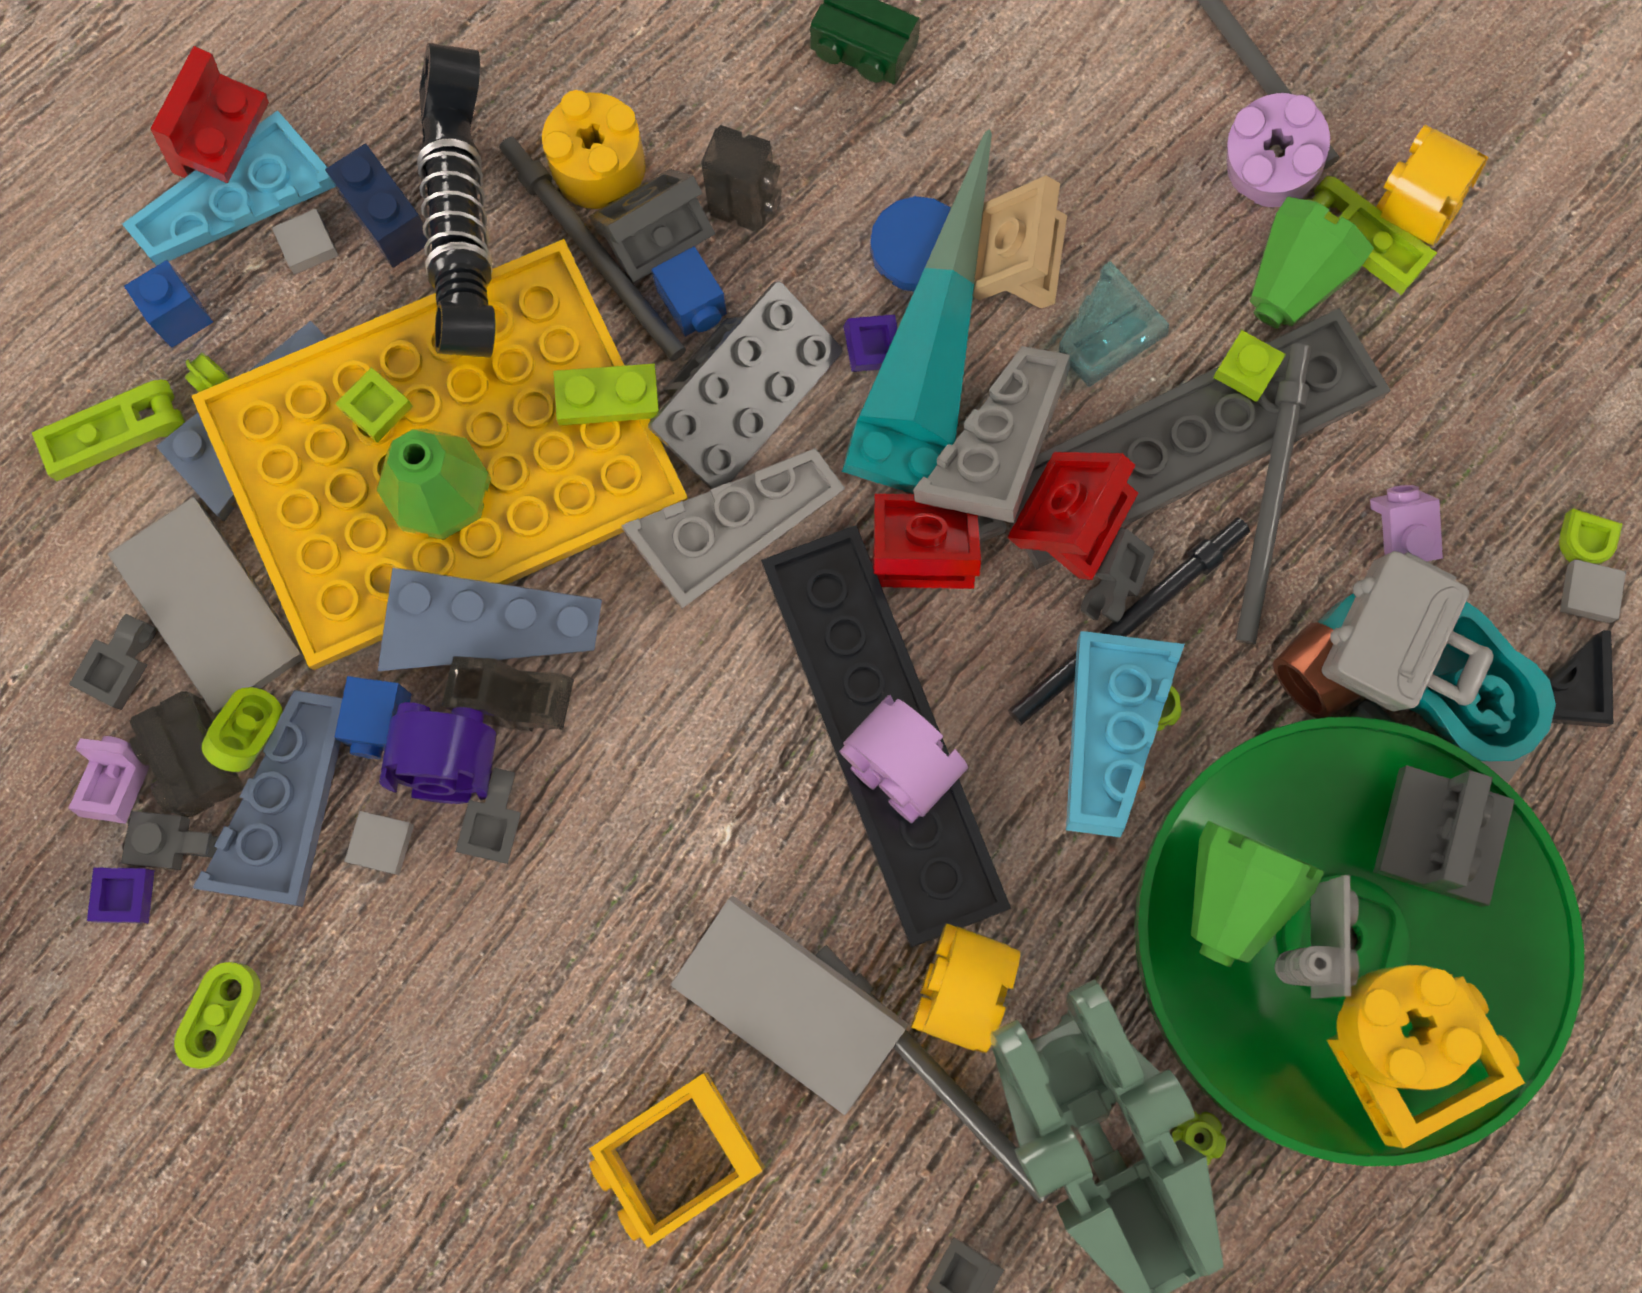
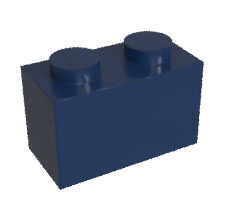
[325,143,428,268]

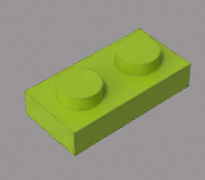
[553,363,659,426]

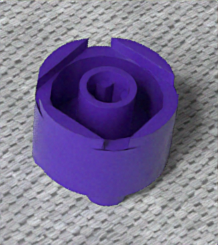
[379,702,497,804]

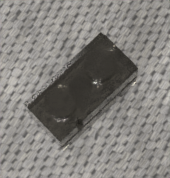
[701,125,782,232]
[129,691,244,818]

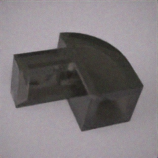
[441,656,574,732]

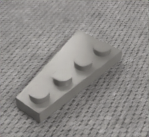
[913,346,1070,523]
[621,448,845,609]

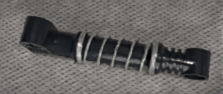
[417,43,495,358]

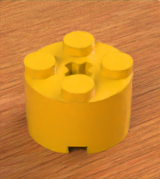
[542,90,646,209]
[1376,125,1489,246]
[911,923,1020,1053]
[1337,965,1482,1090]

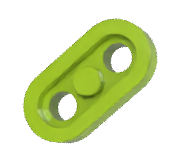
[202,687,283,772]
[174,962,261,1069]

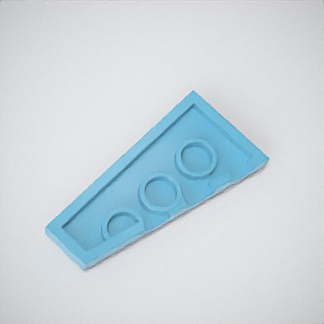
[122,110,335,266]
[1066,631,1185,838]

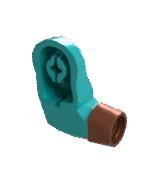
[1273,593,1556,761]

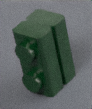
[810,0,921,85]

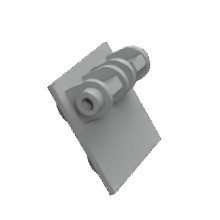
[1275,875,1359,998]

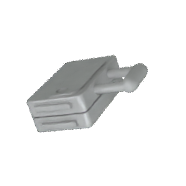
[1322,551,1493,711]

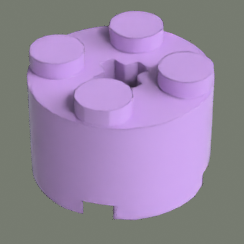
[1226,93,1330,207]
[840,695,968,823]

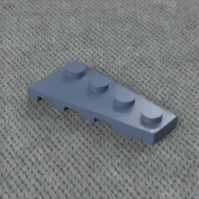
[156,321,327,521]
[377,567,602,672]
[193,690,342,907]

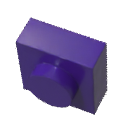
[843,314,898,372]
[87,867,155,924]

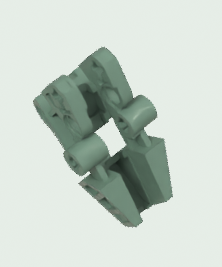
[990,979,1224,1293]

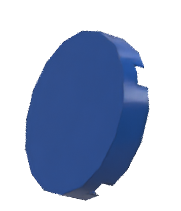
[870,196,951,291]

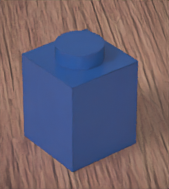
[651,246,727,337]
[124,260,213,348]
[334,676,412,759]

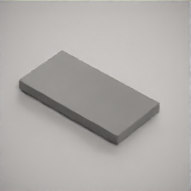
[108,496,304,715]
[670,896,909,1115]

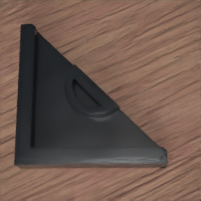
[1548,630,1614,727]

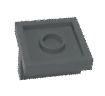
[588,169,716,283]
[1373,765,1515,907]

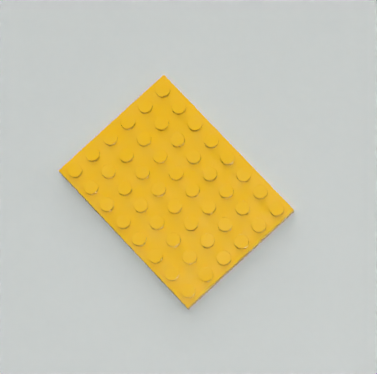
[191,239,688,670]

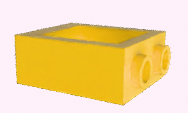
[1327,976,1525,1148]
[589,1072,765,1248]

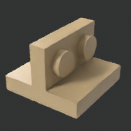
[973,175,1067,309]

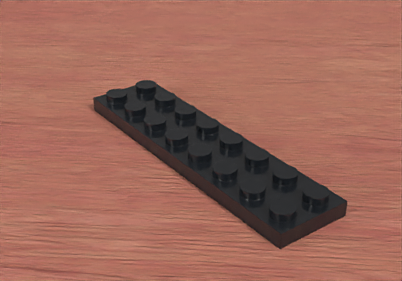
[761,525,1011,948]

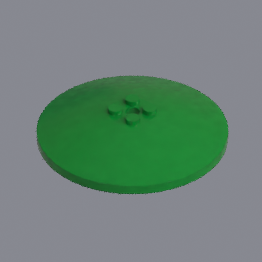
[1134,717,1584,1166]

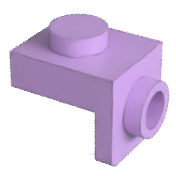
[1370,485,1443,562]
[68,736,149,824]

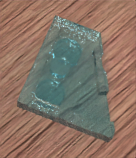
[1059,261,1170,387]

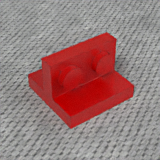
[150,46,269,183]
[1007,452,1138,580]
[873,493,981,589]

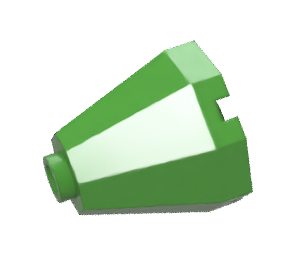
[1250,196,1374,328]
[377,429,491,540]
[1191,820,1324,967]

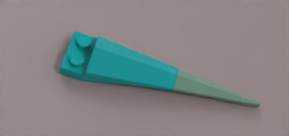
[841,129,992,494]

